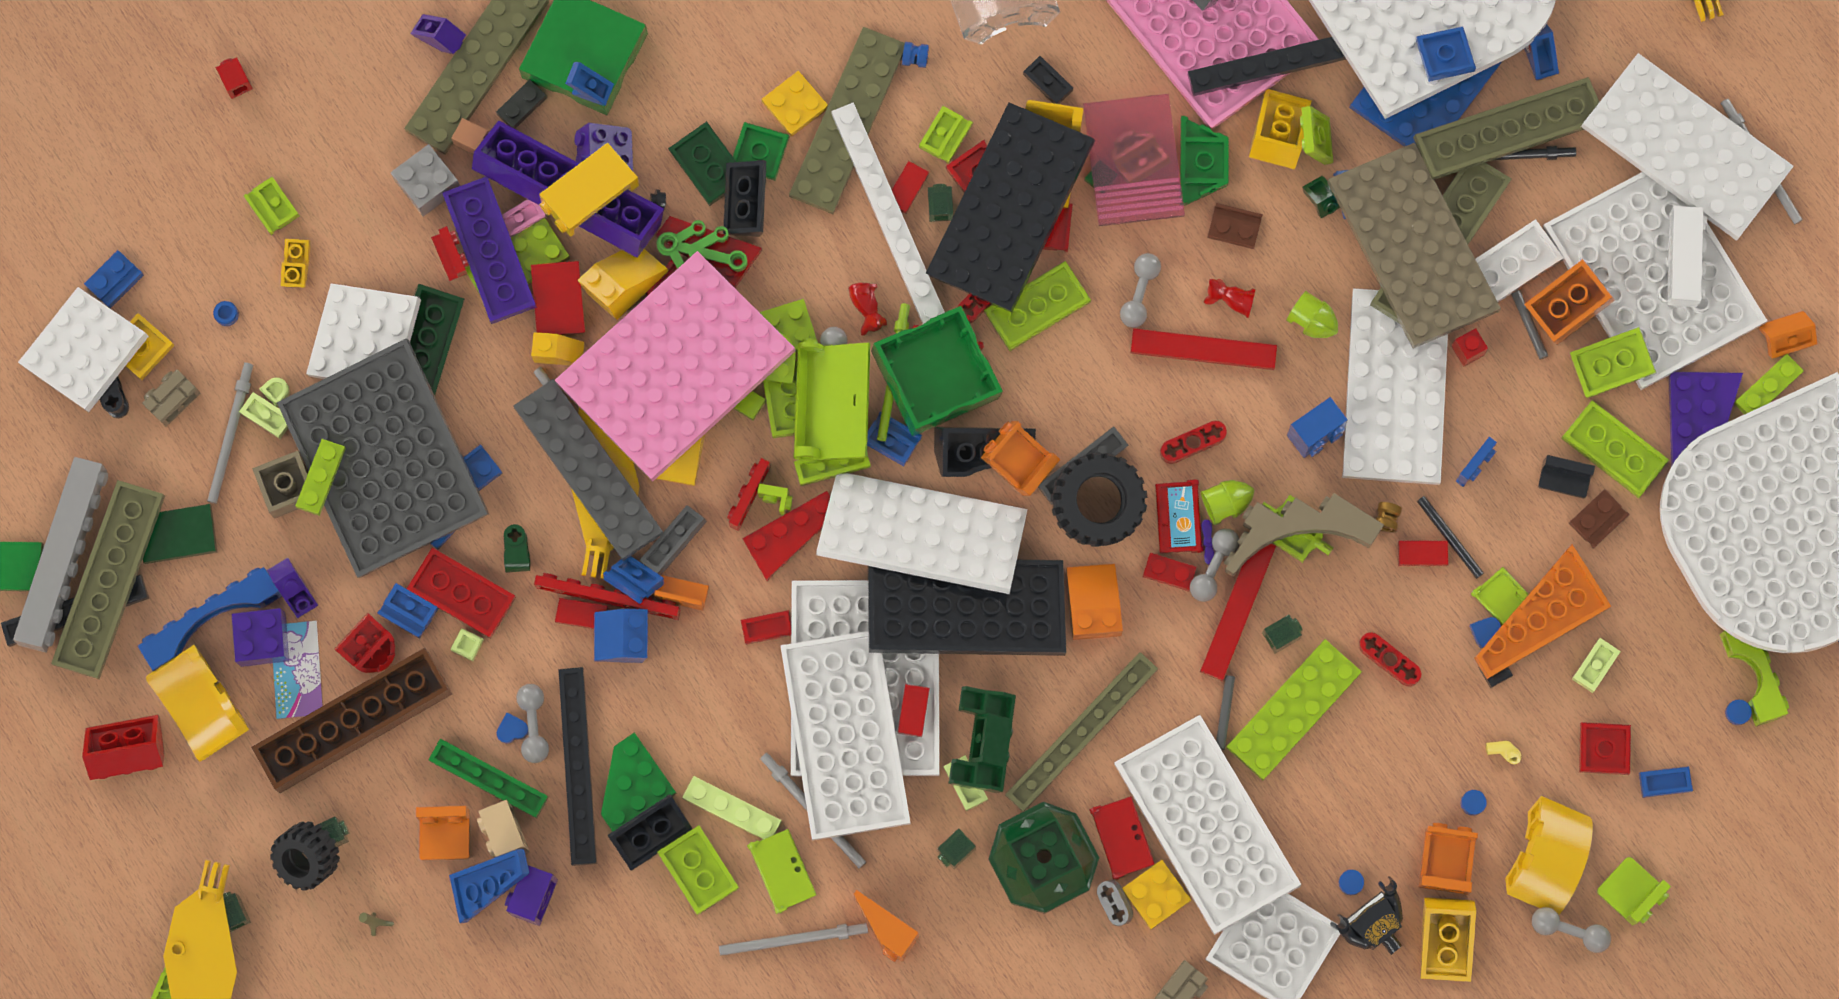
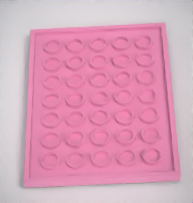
[1106,0,1319,130]
[555,251,796,482]

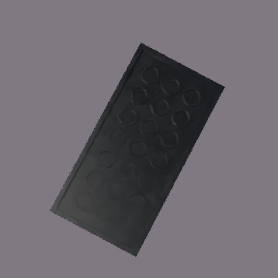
[926,102,1095,313]
[867,559,1066,656]

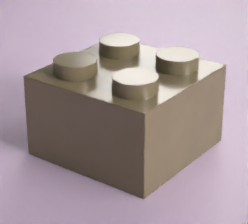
[252,451,308,519]

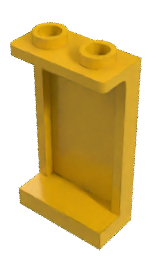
[539,143,639,237]

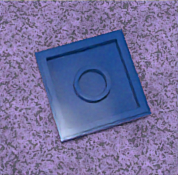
[1416,26,1476,82]

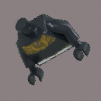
[1330,876,1403,955]

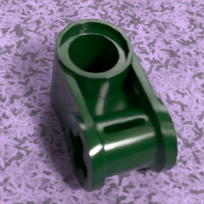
[504,524,530,573]

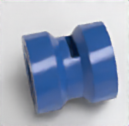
[902,42,929,68]

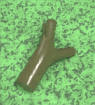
[359,912,394,936]

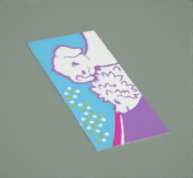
[273,621,323,719]

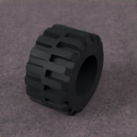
[270,821,340,891]

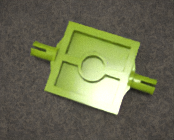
[1262,495,1334,563]

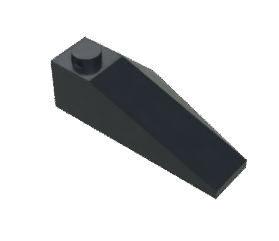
[934,427,1036,477]

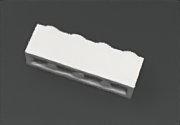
[1667,206,1707,307]

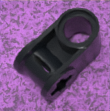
[99,376,129,419]

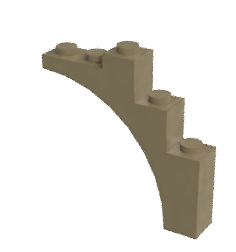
[1224,493,1384,577]

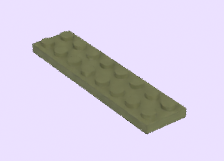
[404,0,549,155]
[789,27,905,214]
[1413,77,1599,180]
[1370,163,1512,324]
[51,480,165,680]

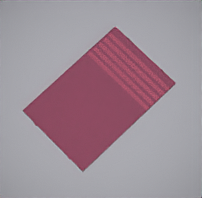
[1083,93,1185,226]

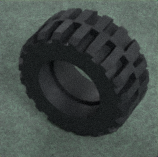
[1051,452,1148,547]

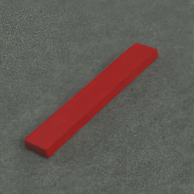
[1130,328,1277,370]
[1200,544,1276,681]

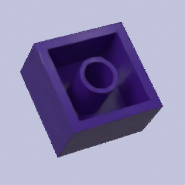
[232,608,289,667]
[505,865,558,926]

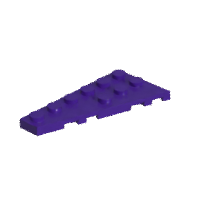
[1669,372,1743,467]

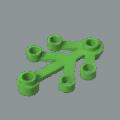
[656,220,748,272]

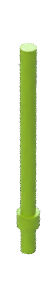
[877,303,910,441]

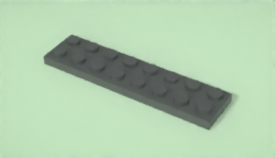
[513,379,663,561]

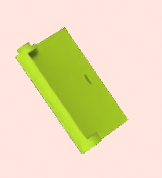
[794,338,870,461]

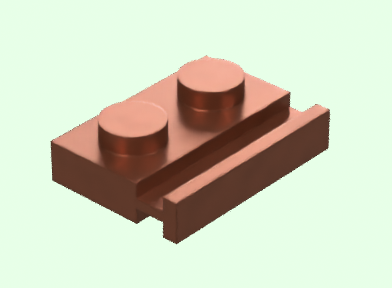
[1207,203,1263,249]
[1569,489,1630,549]

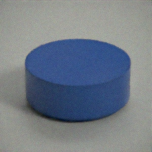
[213,301,239,326]
[1725,699,1752,725]
[1460,790,1487,816]
[1338,870,1364,895]

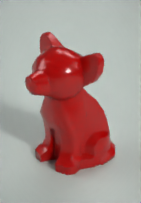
[1204,279,1256,318]
[848,283,887,336]

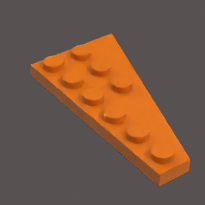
[1474,544,1611,679]

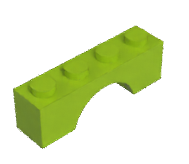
[1720,631,1789,727]

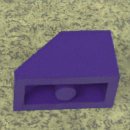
[410,14,466,54]

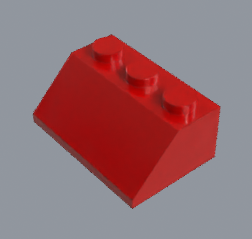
[82,715,164,780]

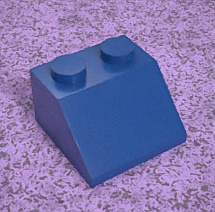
[594,609,648,663]

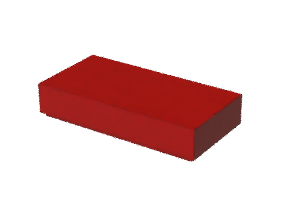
[892,161,929,214]
[1398,540,1448,566]
[555,598,608,629]
[741,610,792,645]
[898,684,930,737]

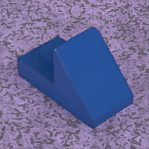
[565,62,614,106]

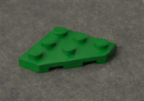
[601,732,677,832]

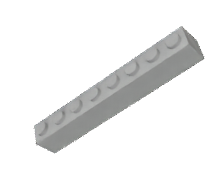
[13,457,108,653]

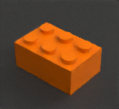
[1524,259,1615,345]

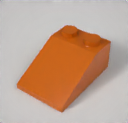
[1066,564,1123,640]
[854,890,919,962]

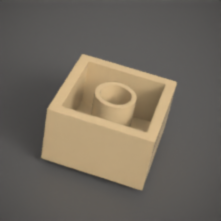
[477,800,530,858]

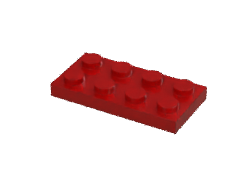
[406,548,516,639]

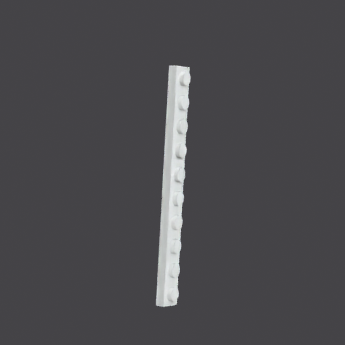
[831,102,945,324]

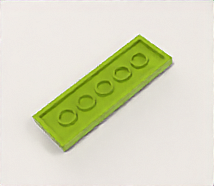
[1226,639,1362,781]

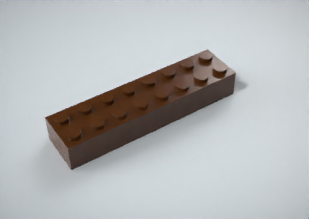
[251,648,452,793]

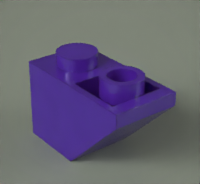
[267,558,318,618]

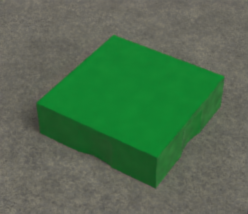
[519,0,648,116]
[871,306,1003,437]

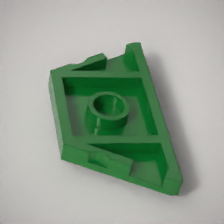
[1180,116,1229,206]

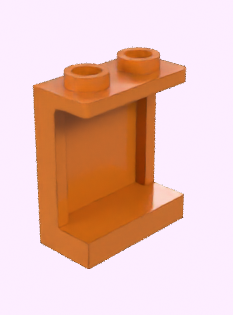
[981,421,1061,496]
[1418,823,1478,895]

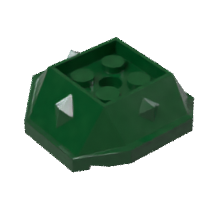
[988,802,1100,914]

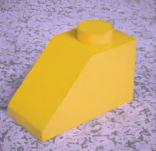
[531,332,585,366]

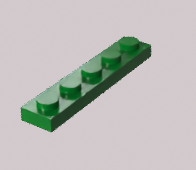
[428,739,549,819]

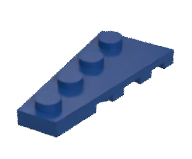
[449,849,529,923]

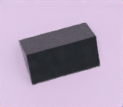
[723,160,766,237]
[607,794,693,871]

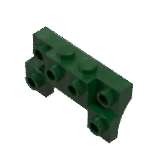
[948,686,1016,793]

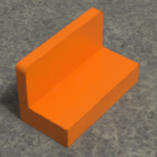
[1759,311,1817,359]
[654,575,709,611]

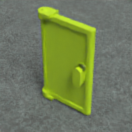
[1471,567,1528,625]
[747,829,817,914]

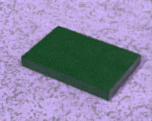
[668,121,736,206]
[143,504,217,564]

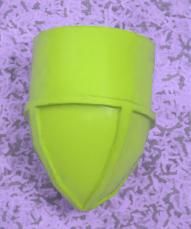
[1286,291,1338,338]
[1201,480,1255,525]

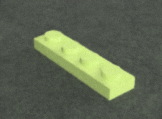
[682,776,782,839]

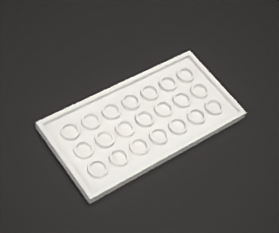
[1581,53,1794,241]
[1342,288,1448,485]
[816,473,1028,594]
[780,631,911,841]
[1114,715,1301,935]

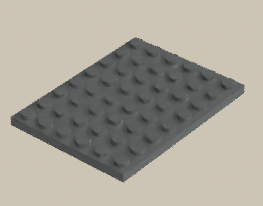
[277,339,489,578]

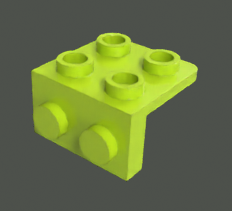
[1597,857,1671,926]

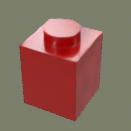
[215,57,253,99]
[1451,328,1488,367]

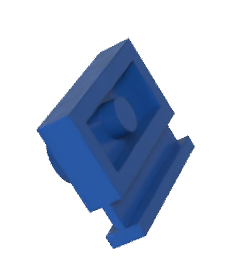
[84,250,144,309]
[867,411,922,467]
[1455,436,1497,487]
[463,444,502,491]
[604,556,664,604]
[377,583,438,639]

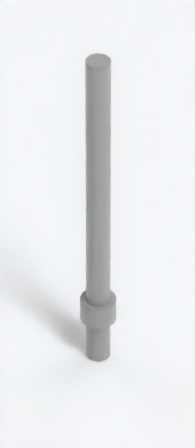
[1720,98,1803,225]
[207,363,254,504]
[760,753,866,869]
[719,923,868,956]

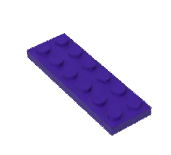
[442,176,537,324]

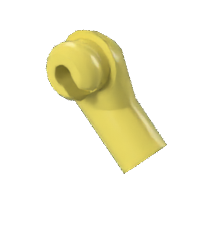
[1486,741,1521,765]

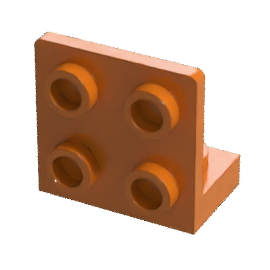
[416,806,470,860]

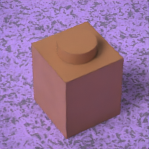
[451,118,489,154]

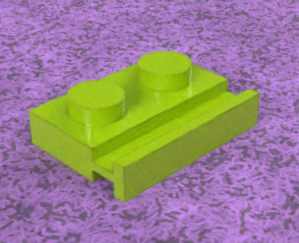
[919,106,973,164]
[243,177,300,235]

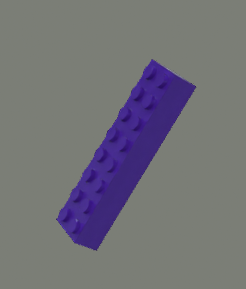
[472,120,664,258]

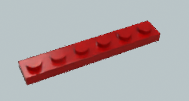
[534,573,681,621]

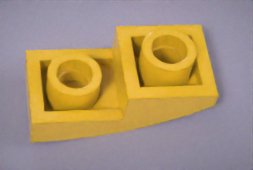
[280,239,311,288]

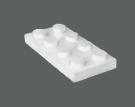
[1475,219,1564,302]

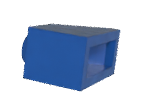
[1524,24,1559,80]

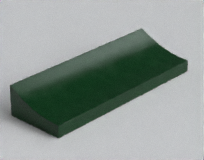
[410,284,465,396]

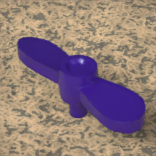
[1201,519,1214,565]

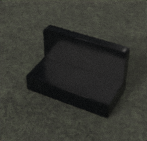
[1538,455,1595,499]

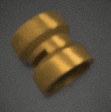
[1375,502,1402,533]

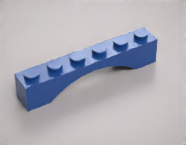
[138,567,282,671]

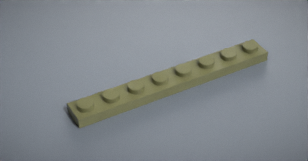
[1005,652,1158,812]

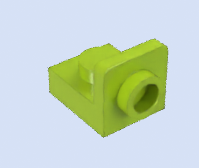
[758,484,793,516]

